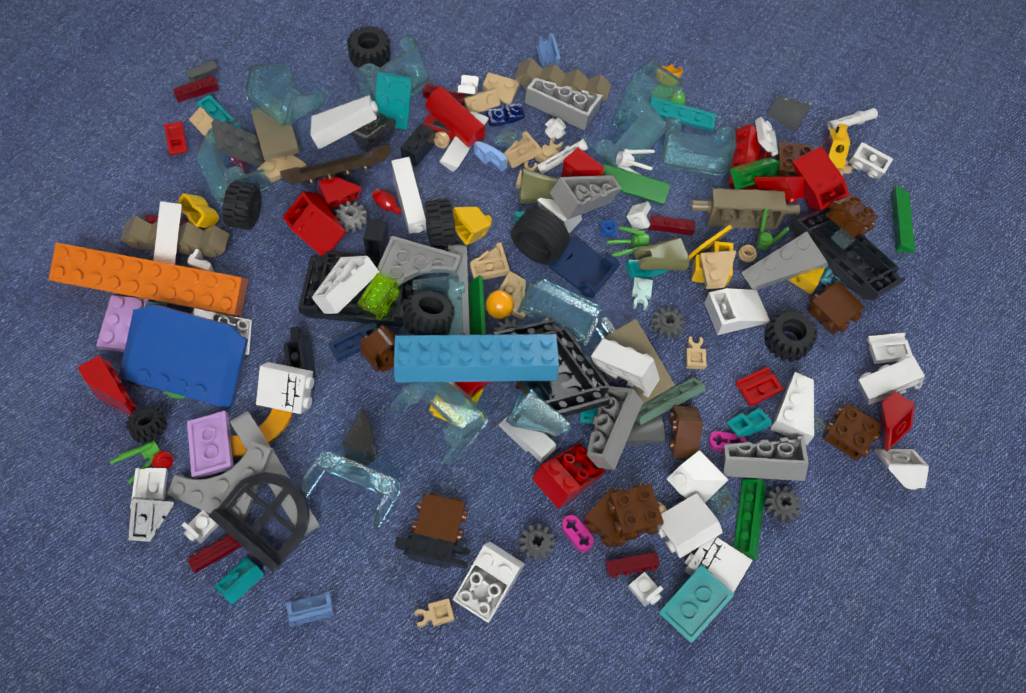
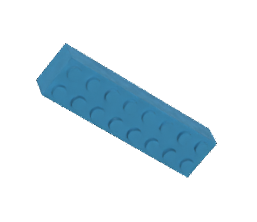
[394,334,559,382]

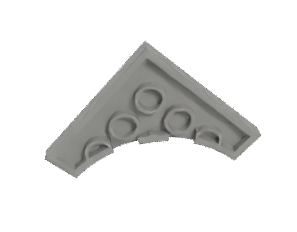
[364,236,462,307]
[167,441,273,521]

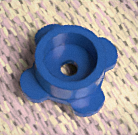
[600,220,618,237]

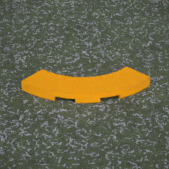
[231,408,293,457]

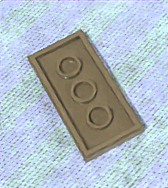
[251,103,300,161]
[603,319,675,404]

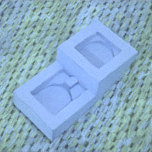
[474,141,508,172]

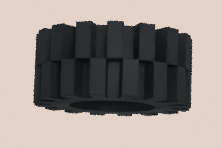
[126,406,168,443]

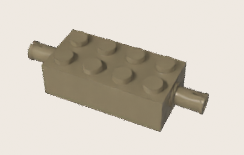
[691,188,800,229]

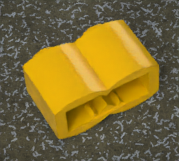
[176,193,219,228]

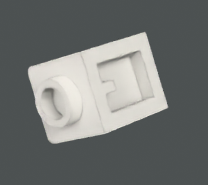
[458,75,479,94]
[627,201,651,230]
[187,249,214,272]
[182,510,219,544]
[628,572,663,607]

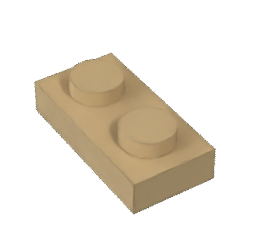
[463,88,500,113]
[189,107,215,143]

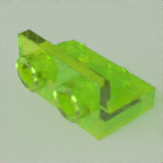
[357,273,400,320]

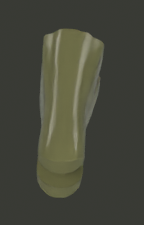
[518,169,559,204]
[633,238,690,271]

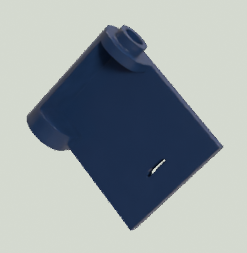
[549,237,620,298]

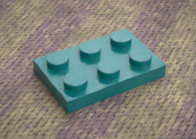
[373,71,413,130]
[659,564,735,643]

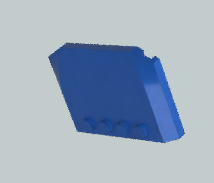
[119,305,248,407]

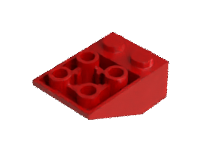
[792,146,850,210]
[283,191,346,256]
[77,355,137,416]
[532,443,606,509]

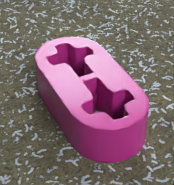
[708,431,747,452]
[561,515,594,552]

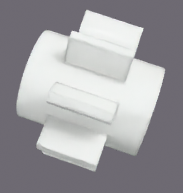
[545,118,566,139]

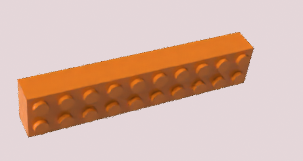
[48,243,248,316]

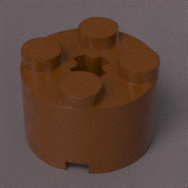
[360,325,396,372]

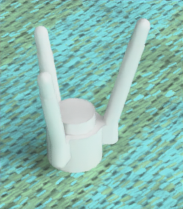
[616,149,655,175]

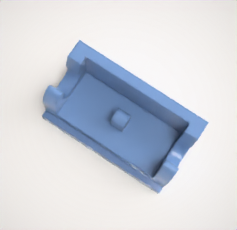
[536,33,561,68]
[286,591,335,626]

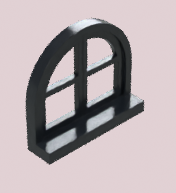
[209,472,310,572]

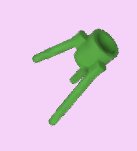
[756,208,789,250]
[607,226,649,257]
[110,440,160,484]

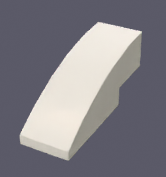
[499,412,556,463]

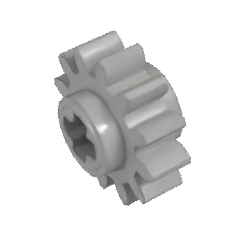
[335,201,367,232]

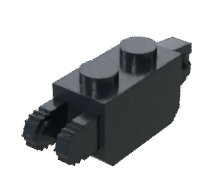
[284,326,317,391]
[394,533,471,568]

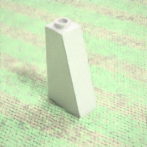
[311,96,378,149]
[391,157,426,234]

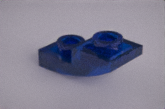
[486,103,525,127]

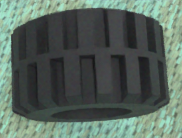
[347,26,391,72]
[222,181,261,230]
[424,198,456,247]
[402,290,455,335]
[764,310,817,362]

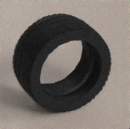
[511,208,570,265]

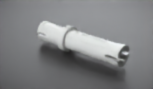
[827,108,878,130]
[537,139,588,174]

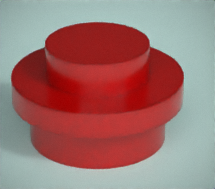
[152,451,174,469]

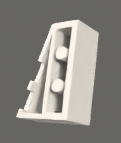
[312,256,379,314]
[591,338,660,397]
[858,356,925,405]
[771,372,814,445]

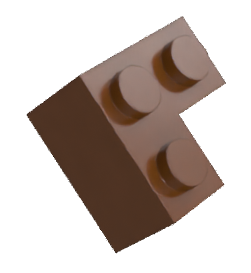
[669,405,703,459]

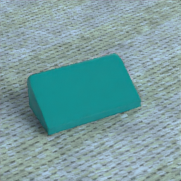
[214,557,264,605]

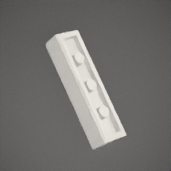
[439,111,489,172]
[153,201,182,265]

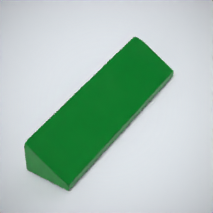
[730,158,779,189]
[603,164,670,205]
[891,186,915,253]
[468,275,486,335]
[733,478,766,560]

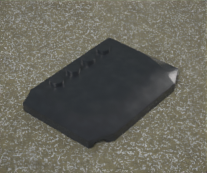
[792,207,906,300]
[298,251,421,327]
[493,319,611,422]

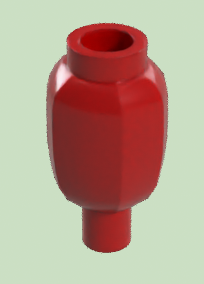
[372,188,402,215]

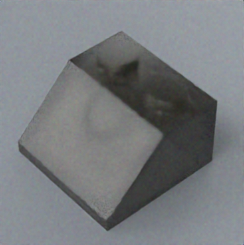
[351,113,396,152]
[342,409,378,468]

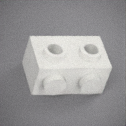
[849,142,893,179]

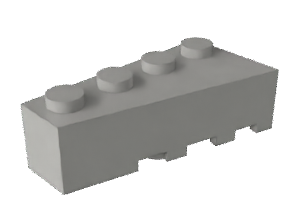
[525,78,603,130]
[550,175,621,220]
[742,232,828,290]
[587,386,643,470]
[722,435,809,481]

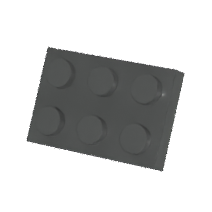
[211,118,264,167]

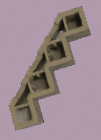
[515,58,611,102]
[120,216,229,258]

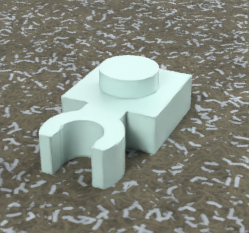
[632,277,653,310]

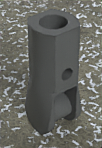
[186,60,218,83]

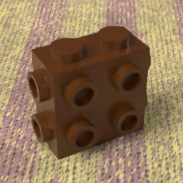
[775,142,815,177]
[826,194,878,239]
[807,281,865,336]
[823,403,882,461]
[607,483,664,540]
[583,488,628,550]
[411,493,468,545]

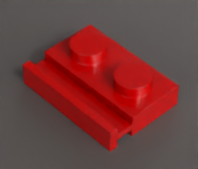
[735,367,784,407]

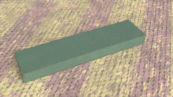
[635,377,706,425]

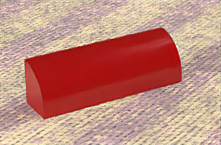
[425,86,485,148]

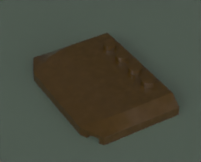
[280,144,391,185]

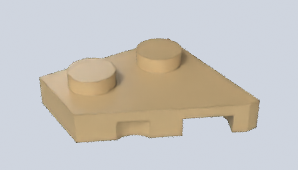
[483,72,520,110]
[504,131,542,168]
[257,155,307,182]
[470,242,510,280]
[699,250,736,289]
[499,271,526,320]

